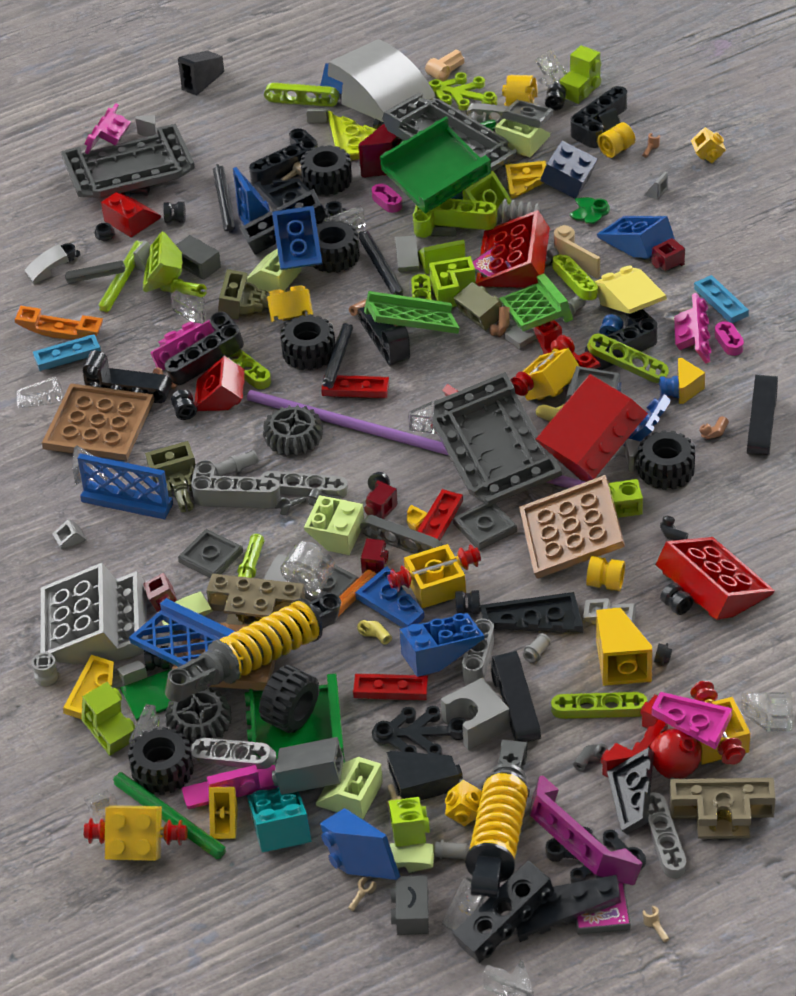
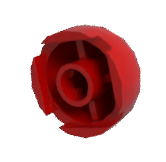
[650,728,702,779]

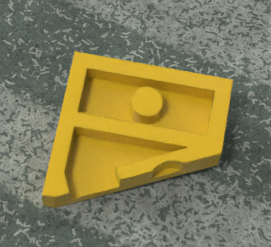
[505,161,546,199]

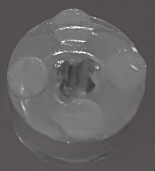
[280,541,335,597]

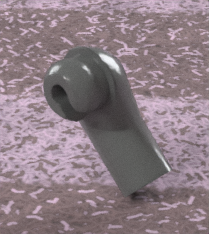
[573,744,608,771]

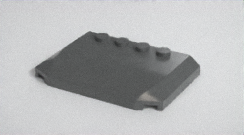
[382,93,517,171]
[61,123,195,198]
[433,372,562,506]

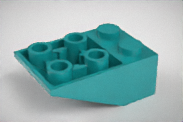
[247,787,312,853]

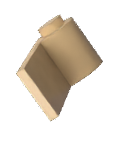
[554,225,600,279]

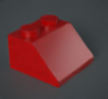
[101,192,161,238]
[194,356,245,411]

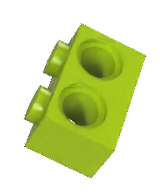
[609,479,643,518]
[389,797,430,847]

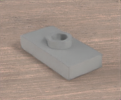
[505,326,537,349]

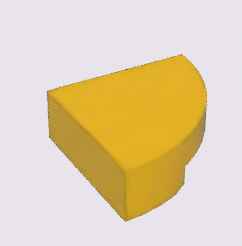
[407,505,427,531]

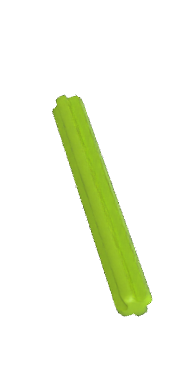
[99,240,143,313]

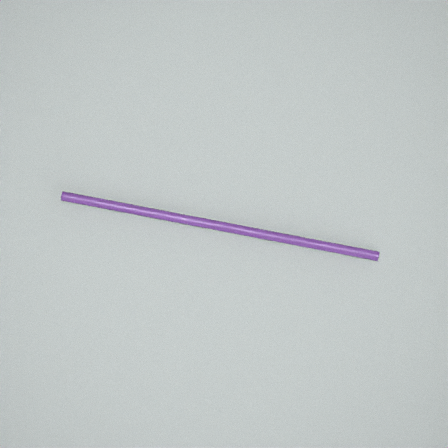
[247,390,585,489]

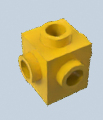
[691,127,726,163]
[445,780,482,826]

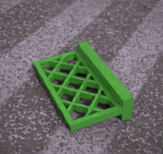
[499,274,573,332]
[364,291,460,334]

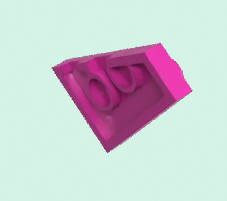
[652,692,732,750]

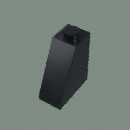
[178,51,225,96]
[387,751,463,801]

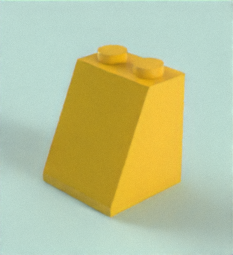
[596,608,652,686]

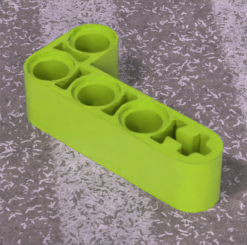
[413,199,497,238]

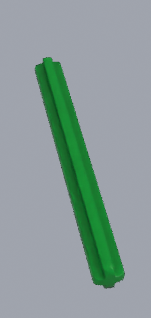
[113,772,226,859]

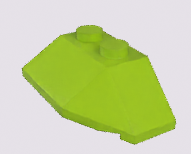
[143,231,183,293]

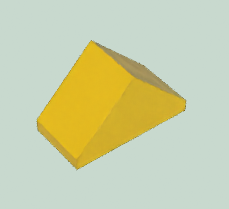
[677,358,705,404]
[209,787,238,839]

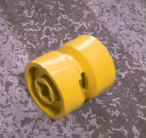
[597,122,636,158]
[586,556,625,591]

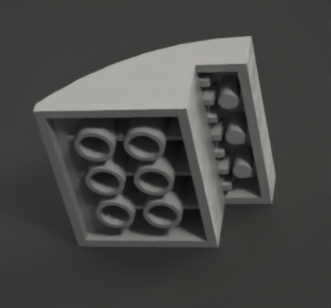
[328,39,436,122]
[40,563,148,664]

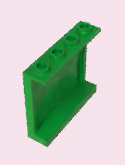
[380,116,491,214]
[245,673,345,765]

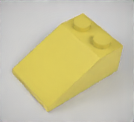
[595,266,667,314]

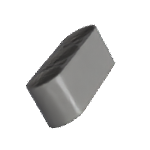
[462,619,494,685]

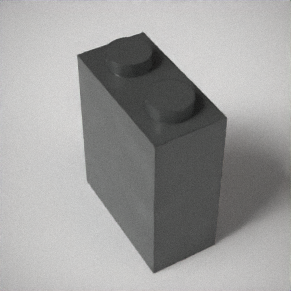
[272,737,344,795]

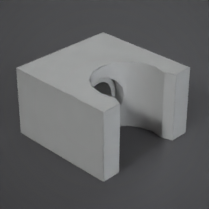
[441,678,510,750]

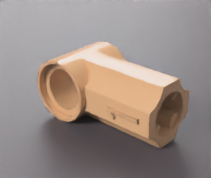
[425,49,464,82]

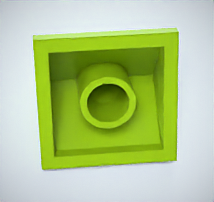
[463,171,512,215]
[418,239,466,274]

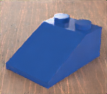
[233,167,270,225]
[272,206,322,270]
[597,216,675,259]
[320,808,400,880]

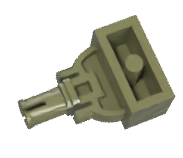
[218,269,269,320]
[145,441,196,512]

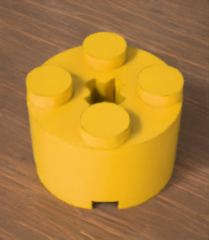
[502,75,538,106]
[267,285,313,322]

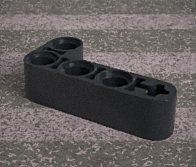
[570,86,627,148]
[249,128,318,186]
[358,306,410,365]
[585,309,658,370]
[165,311,244,385]
[82,350,172,403]
[747,374,778,455]
[491,651,541,742]

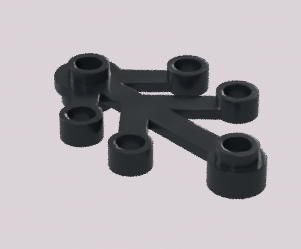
[372,706,466,755]
[545,827,646,883]

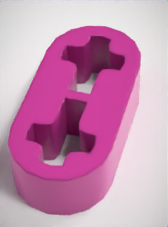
[372,184,402,213]
[715,321,744,356]

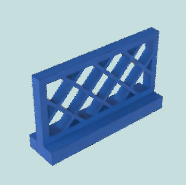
[77,453,173,520]
[129,598,236,667]

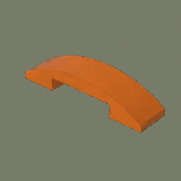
[15,305,103,340]

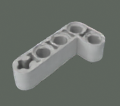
[191,460,281,508]

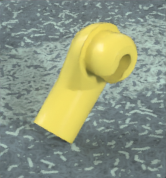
[536,404,564,421]
[357,620,392,645]

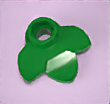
[569,197,610,224]

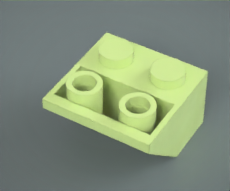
[495,119,550,157]
[247,249,302,292]
[304,495,364,555]
[316,757,383,819]

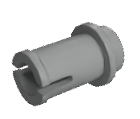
[568,295,587,316]
[523,633,551,663]
[435,839,467,860]

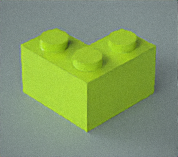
[559,45,602,104]
[429,256,476,307]
[82,682,136,756]

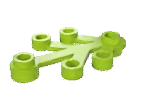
[428,72,497,111]

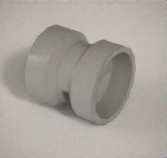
[31,652,59,686]

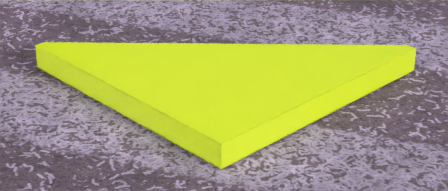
[327,111,376,160]

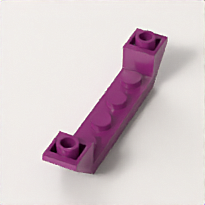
[530,775,643,885]

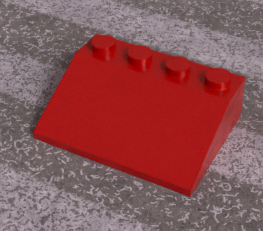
[476,210,550,288]
[535,374,648,482]
[655,537,775,620]

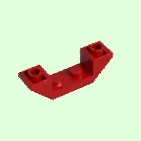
[533,320,600,369]
[601,694,668,777]

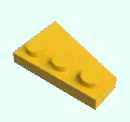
[63,654,114,720]

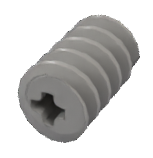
[497,199,542,224]

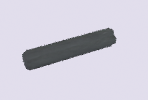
[65,260,125,284]

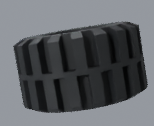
[300,145,352,196]
[313,220,360,273]
[280,315,335,370]
[638,430,696,490]
[259,665,319,733]
[128,727,194,795]

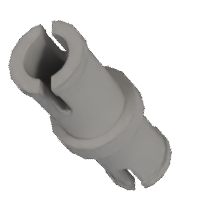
[215,450,259,476]

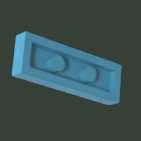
[694,275,749,324]
[33,334,101,371]

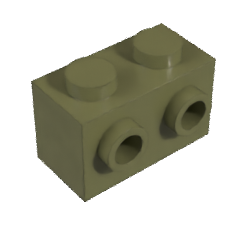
[453,282,502,331]

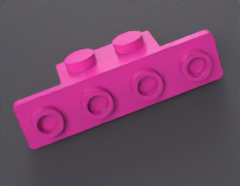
[84,103,131,154]
[674,293,711,364]
[150,320,214,370]
[182,765,279,809]

